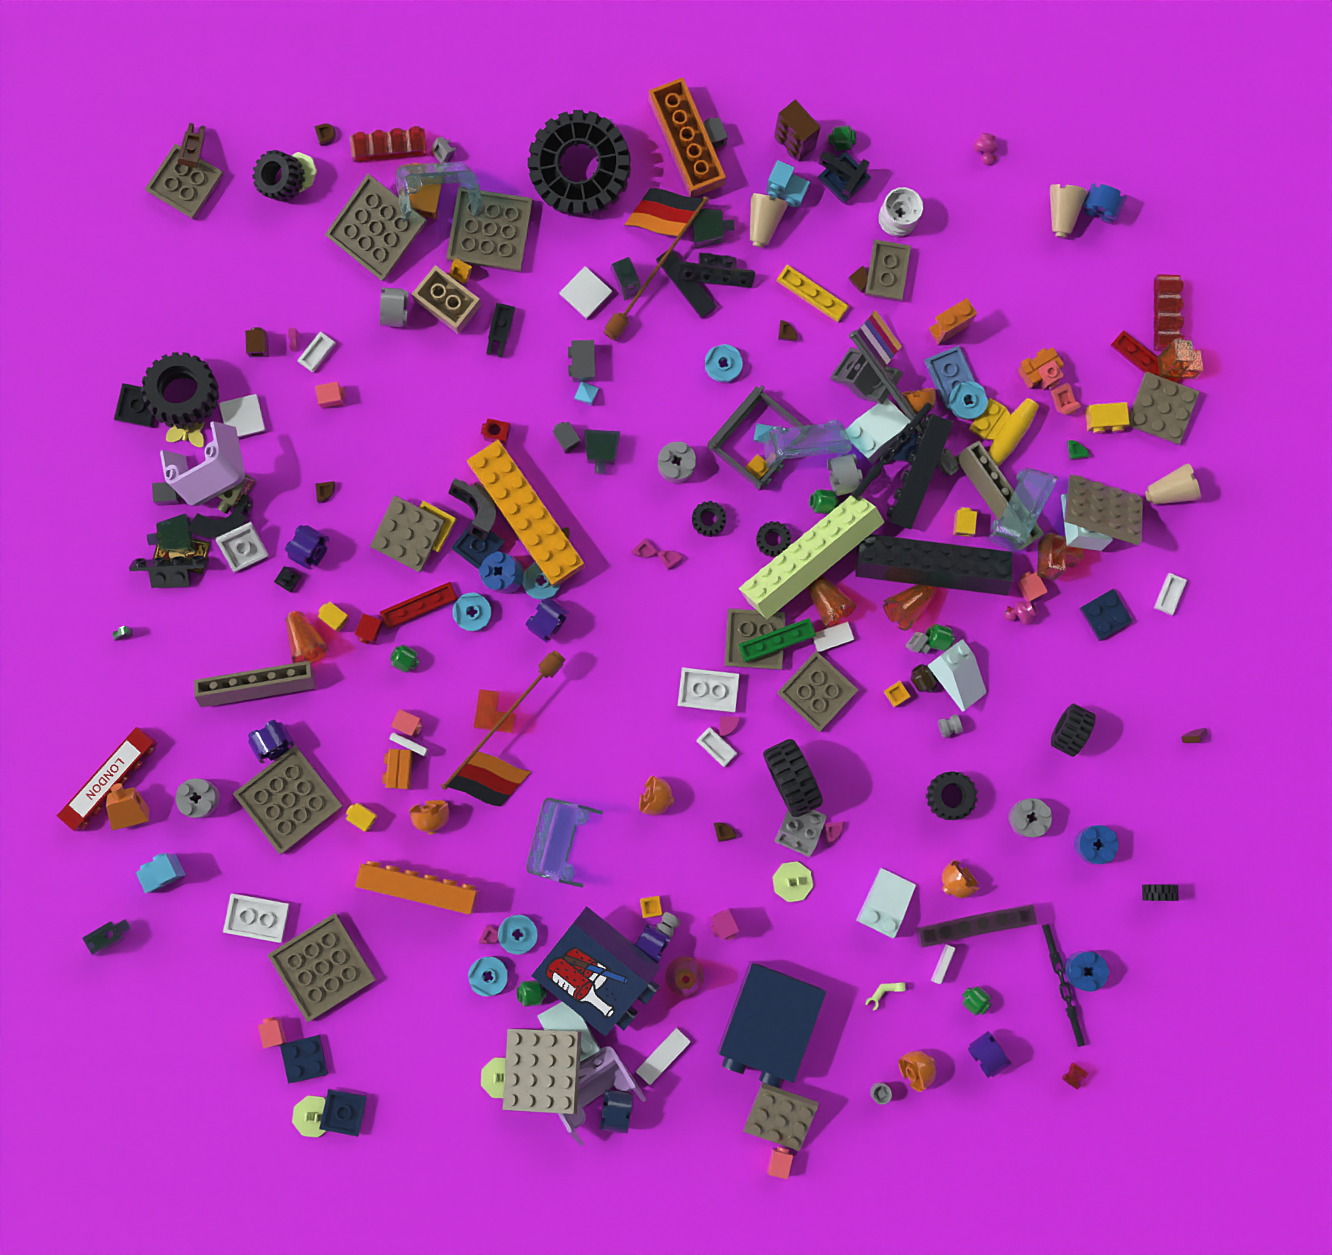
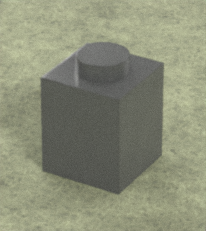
[703,117,728,149]
[552,421,581,453]
[152,482,182,505]

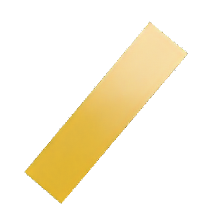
[776,265,849,323]

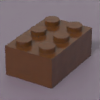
[774,99,820,162]

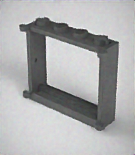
[707,385,811,490]

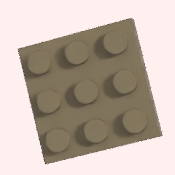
[145,143,224,220]
[1128,372,1200,445]
[370,495,446,572]
[724,608,785,670]
[777,651,858,732]
[743,1083,819,1151]

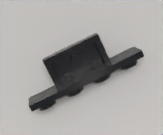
[678,253,755,288]
[129,555,209,588]

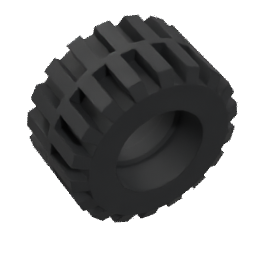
[252,150,305,202]
[1051,703,1096,757]
[926,771,978,820]

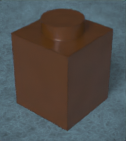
[245,327,269,357]

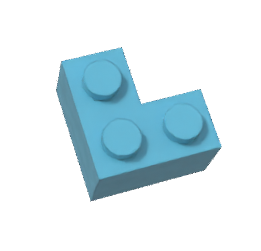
[766,160,810,208]
[135,853,185,894]

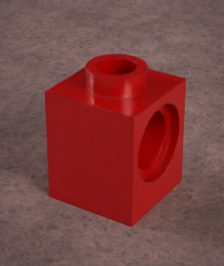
[481,418,511,445]
[354,613,384,645]

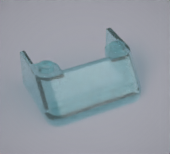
[395,161,483,222]
[763,420,852,468]
[986,467,1058,553]
[526,798,603,888]

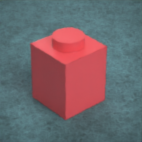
[315,382,346,409]
[1017,571,1048,602]
[391,709,423,737]
[258,1016,286,1049]
[767,1146,793,1180]

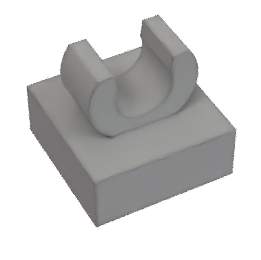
[431,136,456,164]
[905,632,931,654]

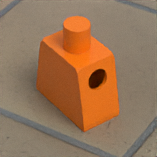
[106,783,150,831]

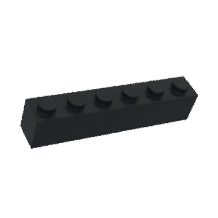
[886,413,954,530]

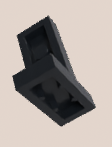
[818,151,870,199]

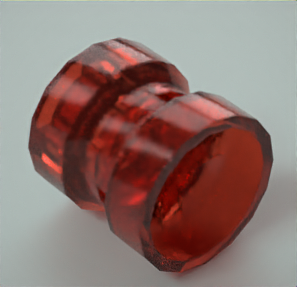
[1061,1062,1088,1090]

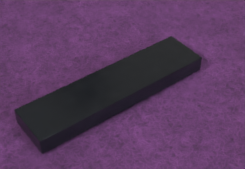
[656,250,716,319]

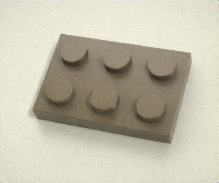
[865,239,911,301]

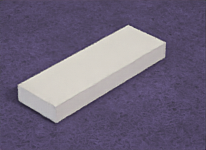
[636,1028,691,1085]

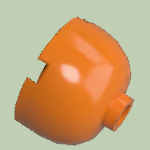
[899,388,936,414]
[639,776,674,816]
[409,800,449,834]
[942,859,980,899]
[898,1050,936,1092]

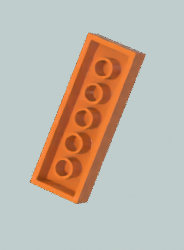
[648,77,726,197]
[355,860,479,915]

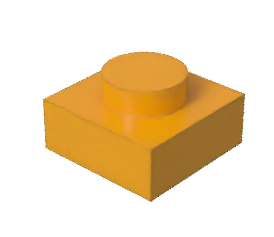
[449,258,472,284]
[745,454,771,480]
[883,681,910,707]
[640,895,662,918]

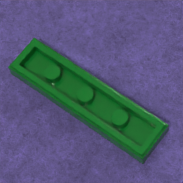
[738,618,817,663]

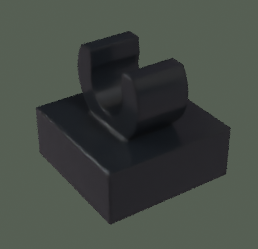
[274,566,301,593]

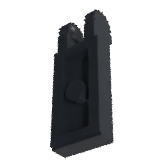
[486,303,515,358]

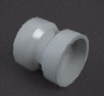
[938,714,963,738]
[655,912,681,938]
[870,1082,892,1105]

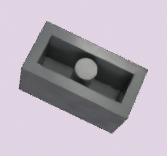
[568,340,595,382]

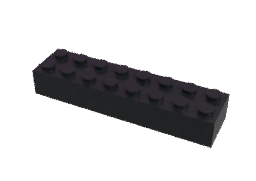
[855,534,1013,596]

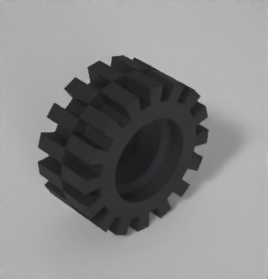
[692,501,726,537]
[756,521,791,557]
[1142,884,1179,901]

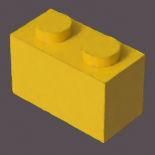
[1085,402,1129,433]

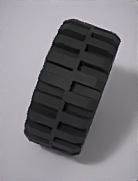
[141,352,219,429]
[763,739,823,817]

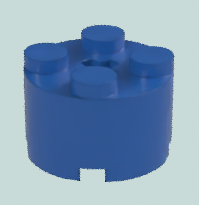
[1082,183,1127,224]
[479,551,524,593]
[1074,825,1118,864]
[1065,951,1109,992]

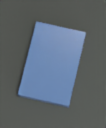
[924,346,975,412]

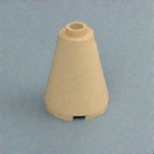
[1050,184,1088,238]
[750,193,788,248]
[1145,463,1201,505]

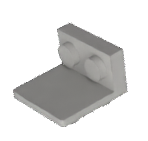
[774,810,827,857]

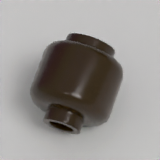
[910,664,939,693]

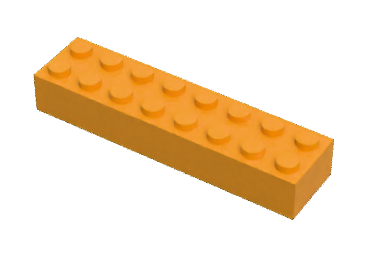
[466,440,585,589]

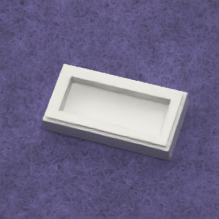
[297,331,336,373]
[1154,573,1187,616]
[812,622,854,652]
[696,727,737,767]
[389,733,429,757]
[931,944,955,984]

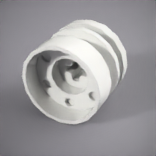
[878,187,923,237]

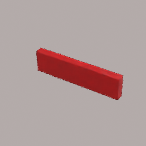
[1110,330,1181,383]
[379,582,458,630]

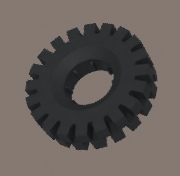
[528,110,631,217]

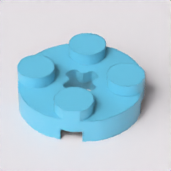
[705,344,743,383]
[949,381,988,420]
[522,563,561,600]
[453,593,492,632]
[498,915,538,955]
[468,957,508,996]

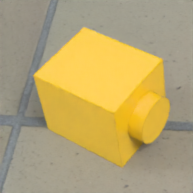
[953,507,977,537]
[318,601,350,632]
[346,803,378,832]

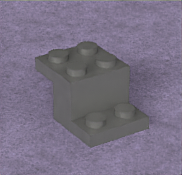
[830,347,903,404]

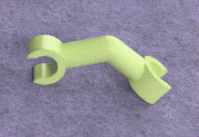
[865,982,906,1011]

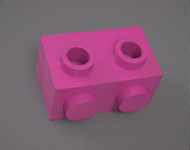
[710,908,739,941]

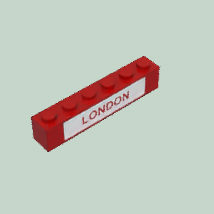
[57,727,158,831]

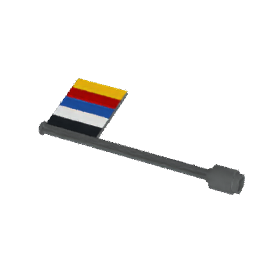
[849,310,959,477]

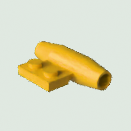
[969,398,1039,467]

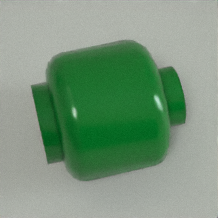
[828,125,856,151]
[809,489,839,514]
[925,624,955,651]
[389,644,420,673]
[516,980,546,1007]
[962,986,992,1016]

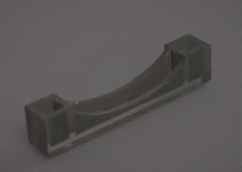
[915,904,1037,948]

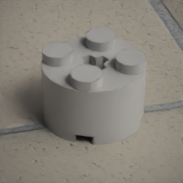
[380,287,408,327]
[658,442,696,484]
[827,454,863,496]
[176,778,220,818]
[1008,798,1052,837]

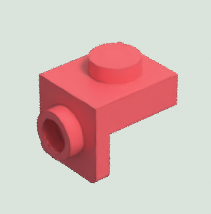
[1038,360,1064,390]
[1050,383,1081,415]

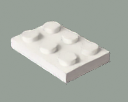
[678,668,739,713]
[223,893,290,943]

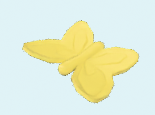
[166,419,205,447]

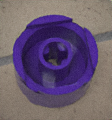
[285,525,329,570]
[525,598,569,643]
[248,720,294,763]
[635,923,671,964]
[968,1031,1012,1078]

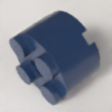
[600,1090,633,1134]

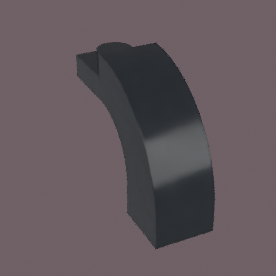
[448,478,496,542]
[188,494,254,540]

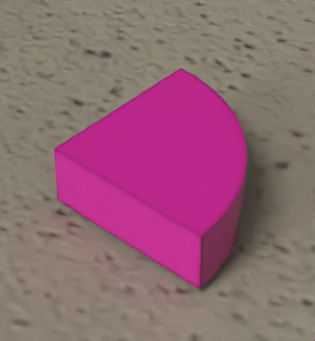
[288,328,299,352]
[631,538,658,558]
[657,550,683,570]
[719,717,739,736]
[824,822,843,843]
[478,925,498,944]

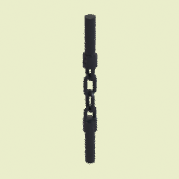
[851,402,933,500]
[1042,924,1085,1047]

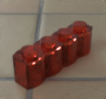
[350,126,428,162]
[1153,274,1184,352]

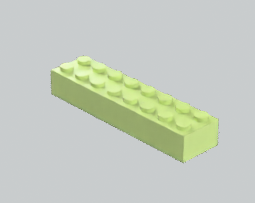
[739,496,885,619]

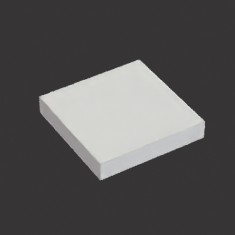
[559,267,612,319]
[219,394,266,438]
[216,522,269,572]

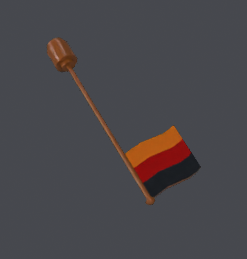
[603,188,709,341]
[441,649,566,807]

